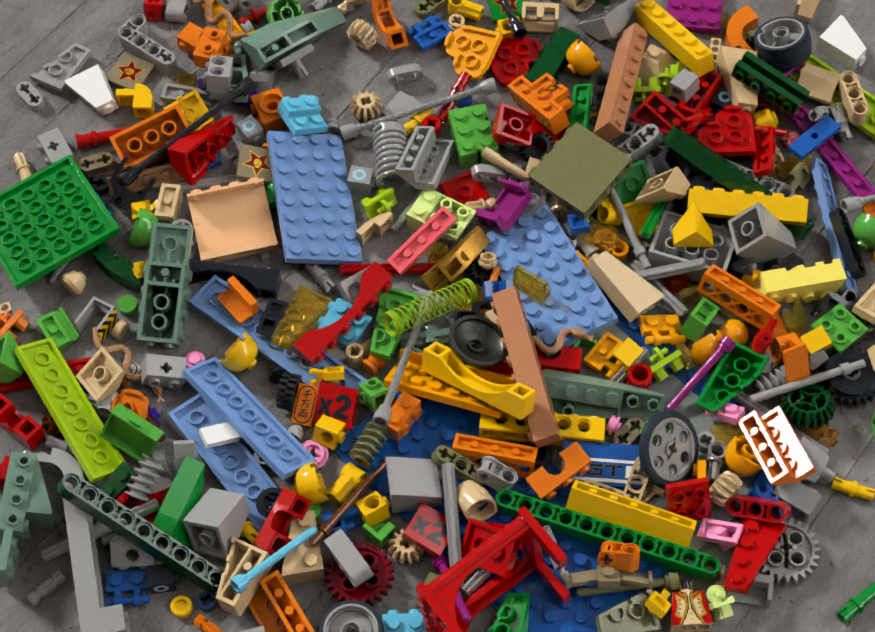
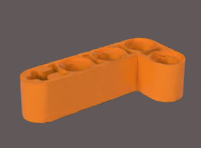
[756,313,798,365]

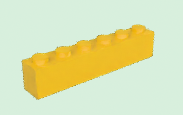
[635,0,714,77]
[687,186,809,226]
[565,479,697,548]

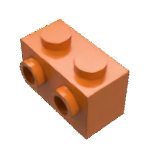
[193,26,230,68]
[386,391,422,443]

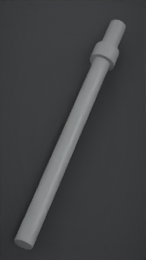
[609,188,651,270]
[749,359,866,403]

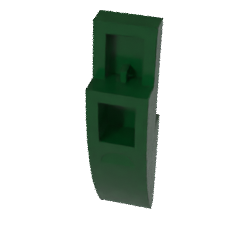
[93,241,144,293]
[62,461,138,525]

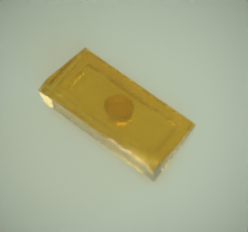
[775,154,812,180]
[512,265,551,304]

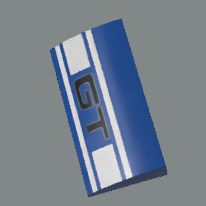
[561,440,646,490]

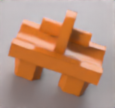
[0,309,30,340]

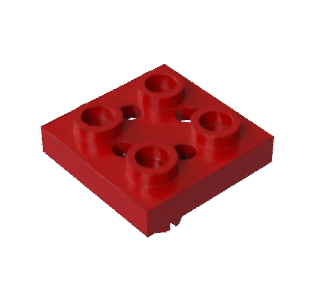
[665,477,711,520]

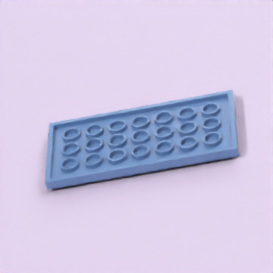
[266,131,363,265]
[484,204,619,357]

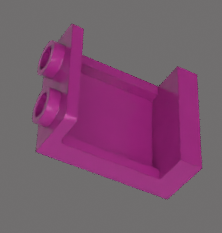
[475,178,533,232]

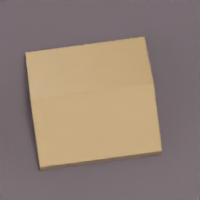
[797,63,841,105]
[76,346,125,402]

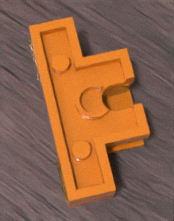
[507,73,574,135]

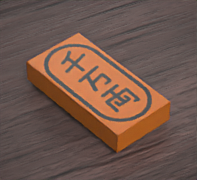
[291,383,319,427]

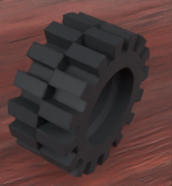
[521,131,555,163]
[276,372,302,411]

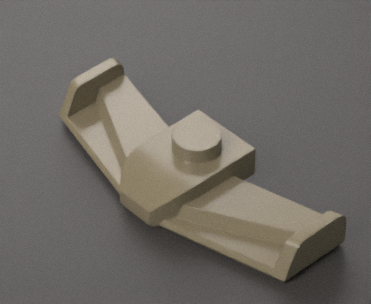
[564,565,653,590]

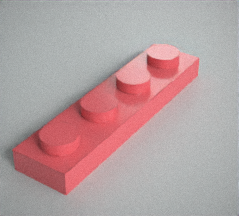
[387,206,458,275]

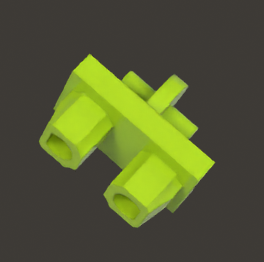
[658,62,689,98]
[633,77,662,103]
[361,187,398,220]
[649,347,684,383]

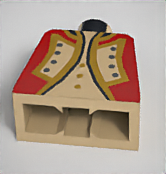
[669,581,713,632]

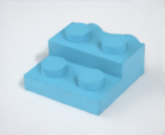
[277,95,328,136]
[316,298,373,349]
[382,609,427,632]

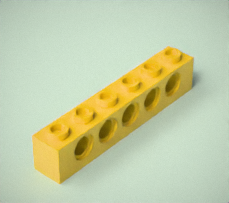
[478,412,605,446]

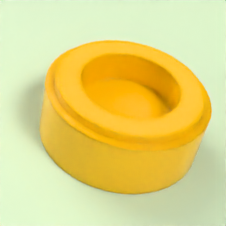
[170,595,193,619]

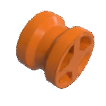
[360,353,386,376]

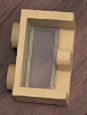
[521,2,559,33]

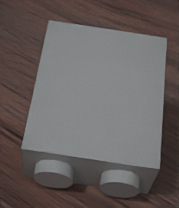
[728,202,796,263]
[385,457,444,513]
[183,488,250,559]

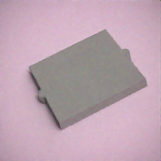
[381,91,424,125]

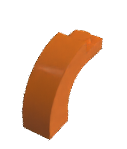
[370,0,409,50]
[725,5,759,50]

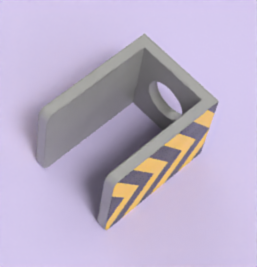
[74,296,119,344]

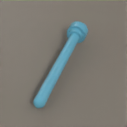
[230,526,317,594]

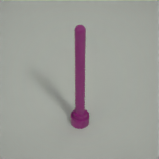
[664,335,737,410]
[431,552,472,622]

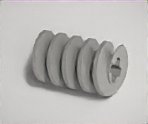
[752,365,787,401]
[123,453,165,501]

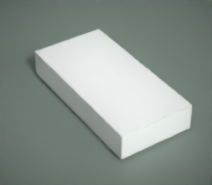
[199,422,242,449]

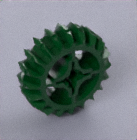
[779,383,836,430]

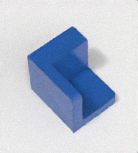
[483,280,513,301]

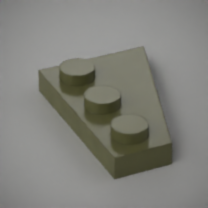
[595,589,662,632]

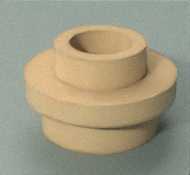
[478,252,498,269]

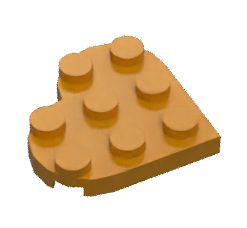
[444,25,503,81]

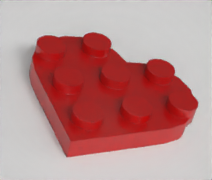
[490,36,541,88]
[697,105,756,156]

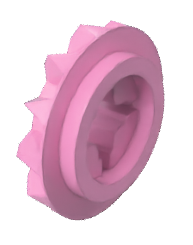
[301,440,329,471]

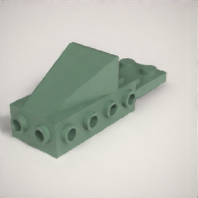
[135,222,194,349]
[0,451,55,587]

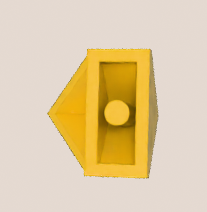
[672,202,713,248]

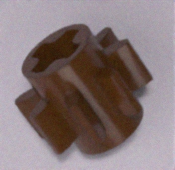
[41,414,62,438]

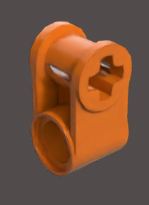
[597,541,640,572]

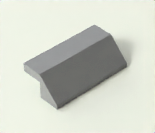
[395,126,455,190]

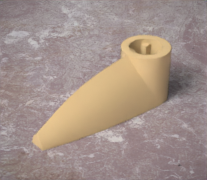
[346,337,373,368]

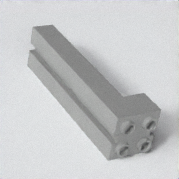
[63,484,130,632]

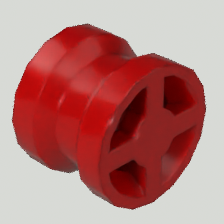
[422,116,441,138]

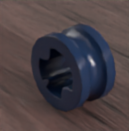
[197,591,218,613]

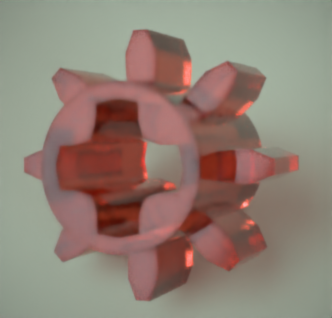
[665,274,691,296]

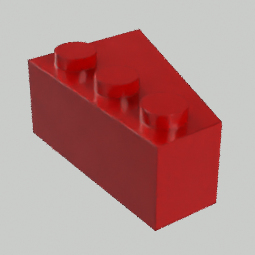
[678,69,723,127]
[629,91,697,136]

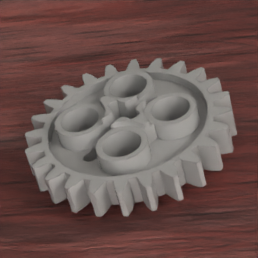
[760,518,820,586]

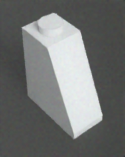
[817,15,867,71]
[65,64,119,116]

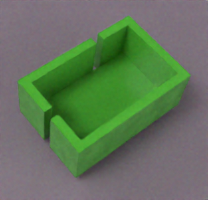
[448,104,498,169]

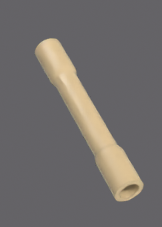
[480,146,548,196]

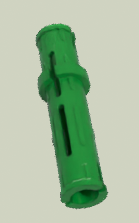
[836,582,875,624]

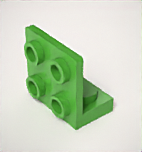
[809,303,868,353]

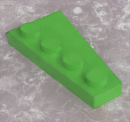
[370,287,420,361]

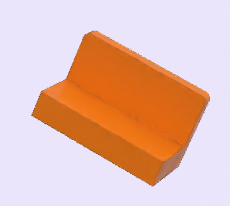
[217,276,259,324]
[783,336,810,383]

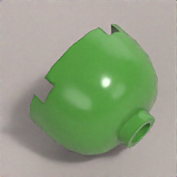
[266,0,304,23]
[128,208,159,248]
[852,213,875,250]

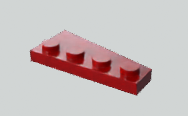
[724,518,787,595]

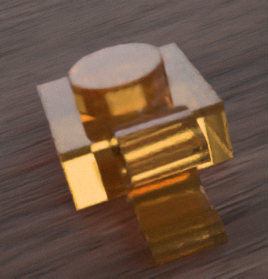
[800,423,839,447]

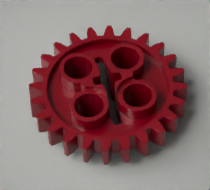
[325,541,394,607]

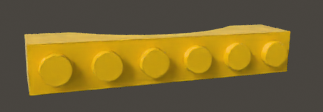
[422,342,536,420]

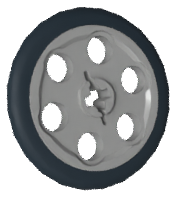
[639,409,699,489]

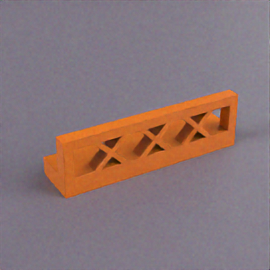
[697,264,781,330]
[451,433,538,479]

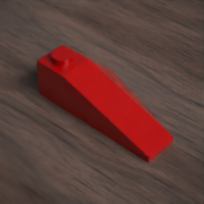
[167,115,236,186]

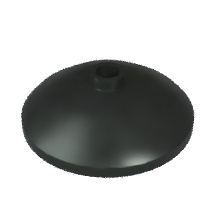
[449,315,508,367]

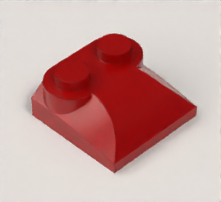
[492,103,536,148]

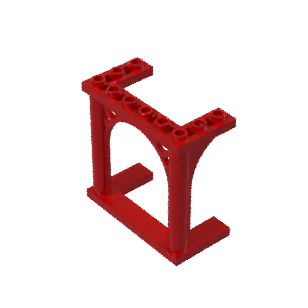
[415,506,571,632]

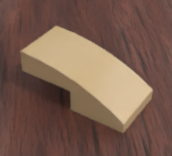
[356,212,393,246]

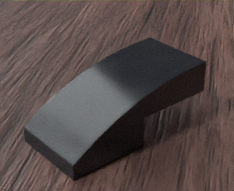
[256,297,289,338]

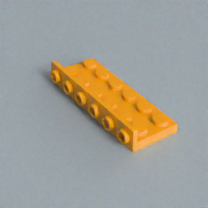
[383,348,514,419]

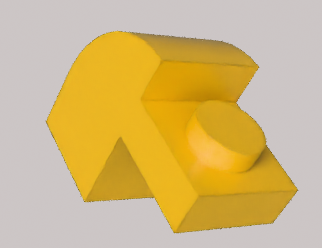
[116,83,155,118]

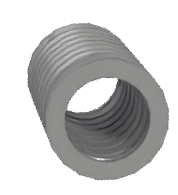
[372,121,409,191]

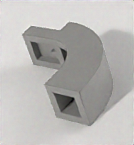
[33,448,86,501]

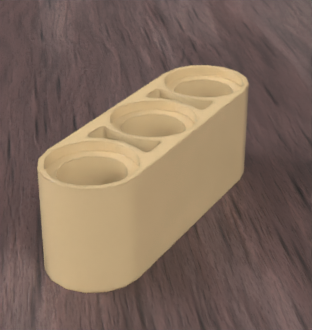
[837,71,869,125]

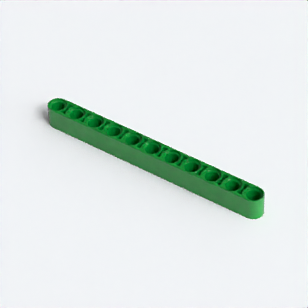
[496,489,720,582]

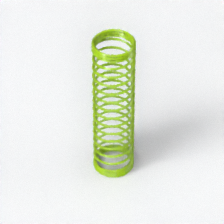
[382,278,478,337]

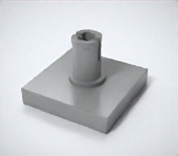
[271,43,315,80]

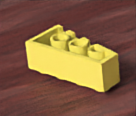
[753,258,847,303]

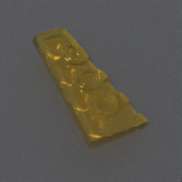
[271,285,333,350]

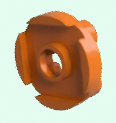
[111,389,149,420]

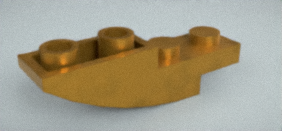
[420,225,490,292]

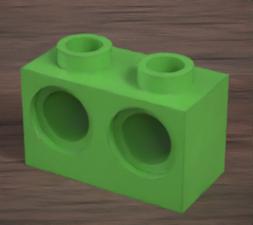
[679,297,720,342]

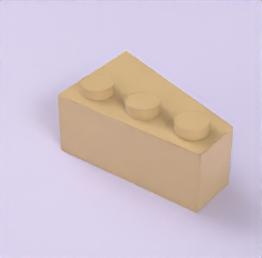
[281,511,325,585]
[216,536,274,617]

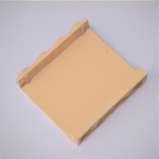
[187,177,278,262]

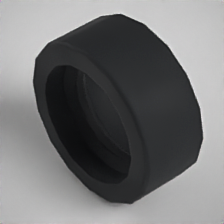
[653,147,691,178]

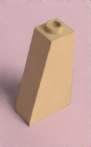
[716,46,758,116]
[585,251,664,323]

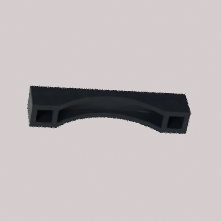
[188,259,281,300]

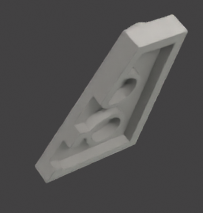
[30,43,92,93]

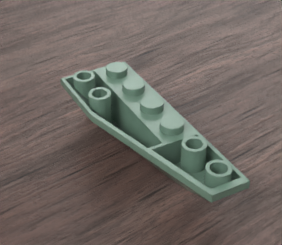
[239,6,347,71]
[543,369,665,419]

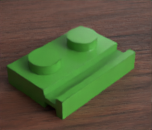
[36,307,81,351]

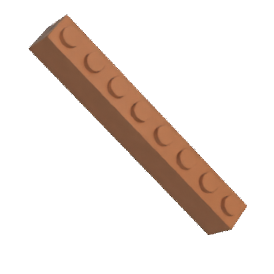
[594,22,649,143]
[491,286,562,448]

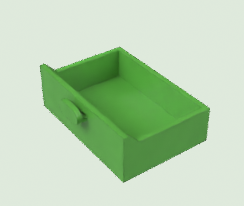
[100,403,164,461]

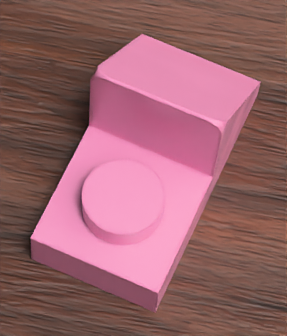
[697,518,744,552]

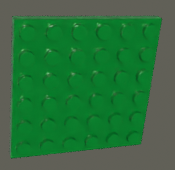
[0,154,121,291]

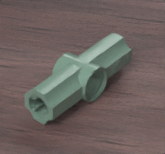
[400,325,450,349]

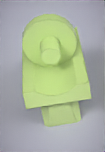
[706,585,735,621]

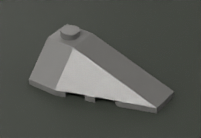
[578,0,640,41]

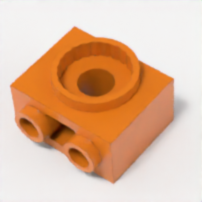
[249,87,288,135]

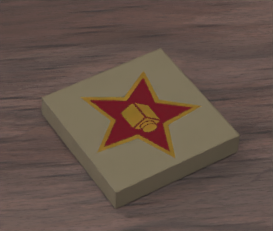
[106,52,156,89]
[236,143,273,185]

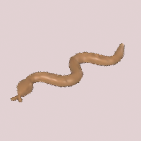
[190,0,247,40]
[92,327,164,403]
[503,328,595,361]

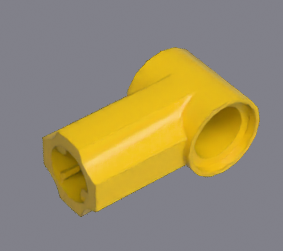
[448,0,484,21]
[597,195,622,227]
[326,462,368,505]

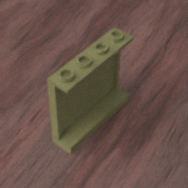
[528,122,632,221]

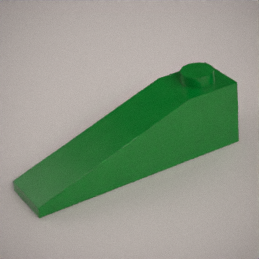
[695,340,769,414]
[153,455,205,548]
[487,593,530,632]

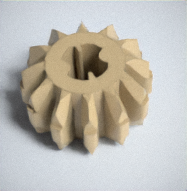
[347,19,379,50]
[350,90,382,122]
[709,471,742,507]
[388,529,424,565]

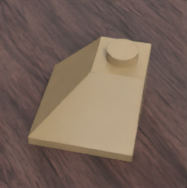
[638,44,676,95]
[635,167,691,204]

